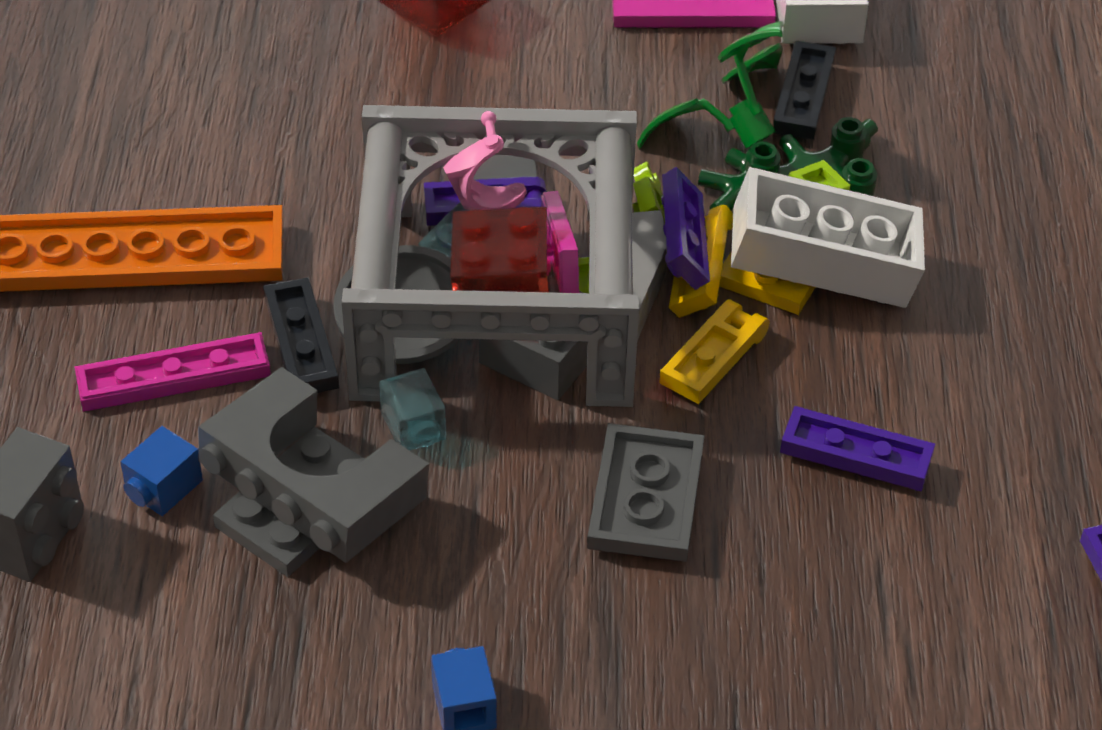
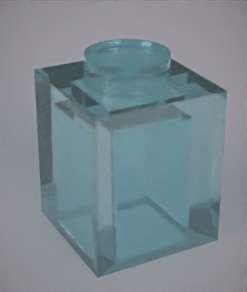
[379,368,446,450]

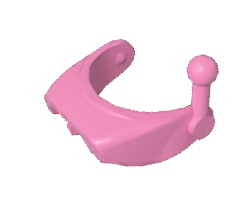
[443,111,527,216]

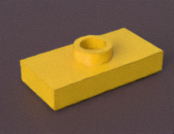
[719,251,815,315]

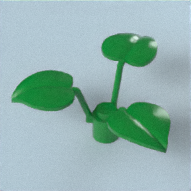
[637,21,785,150]

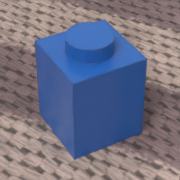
[120,426,203,516]
[431,646,497,730]

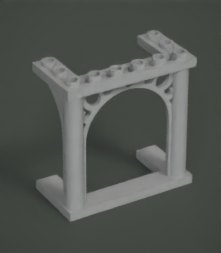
[342,105,639,407]

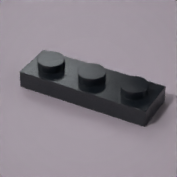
[773,41,836,140]
[263,277,339,393]

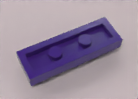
[661,167,710,290]
[780,406,935,491]

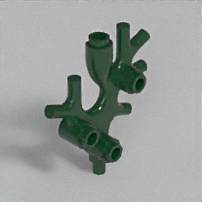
[698,117,878,210]

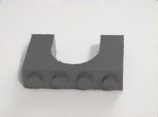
[198,367,429,563]

